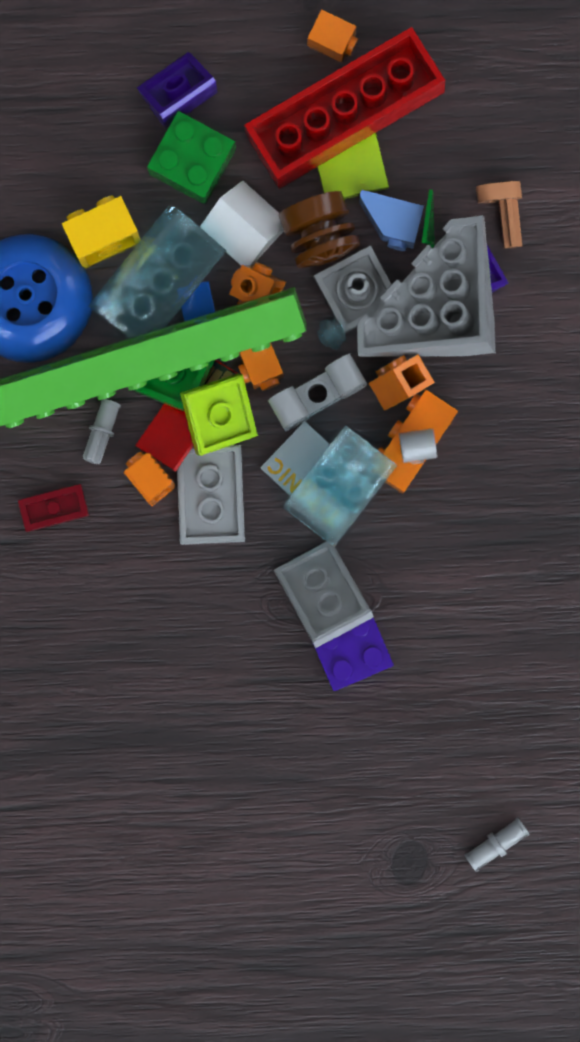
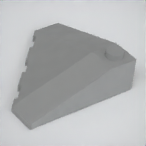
[357,216,495,357]

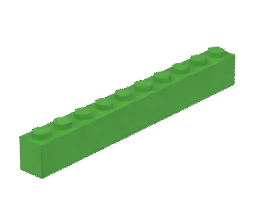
[0,287,306,428]

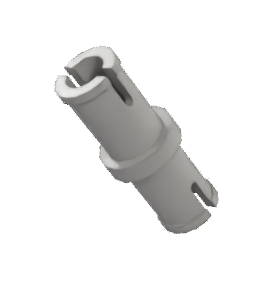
[464,817,530,872]

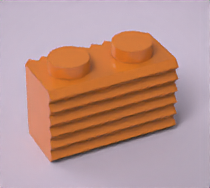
[124,452,175,506]

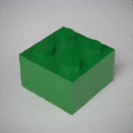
[147,111,236,205]

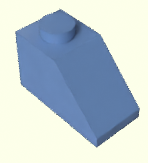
[359,190,424,251]

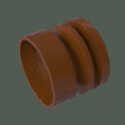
[279,191,360,268]

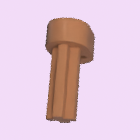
[476,181,523,249]

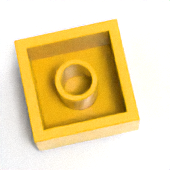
[61,195,142,269]

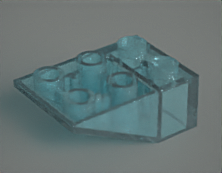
[283,425,397,547]

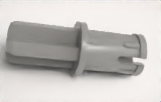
[83,399,121,464]

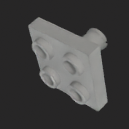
[313,245,392,334]

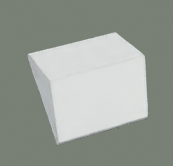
[199,180,284,266]

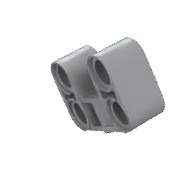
[268,354,367,432]

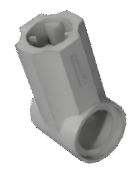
[399,428,437,465]

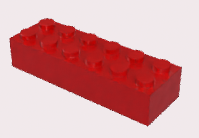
[244,27,445,189]

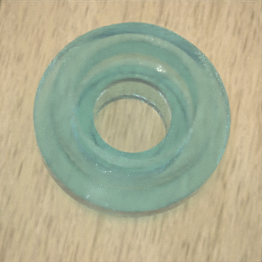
[317,318,346,350]

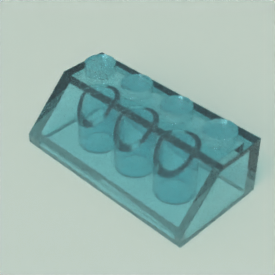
[88,206,227,339]

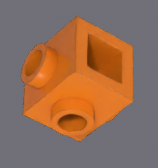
[229,262,286,304]

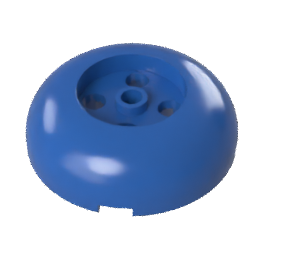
[0,234,93,363]

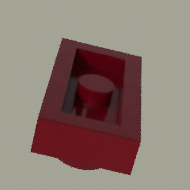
[18,484,90,532]

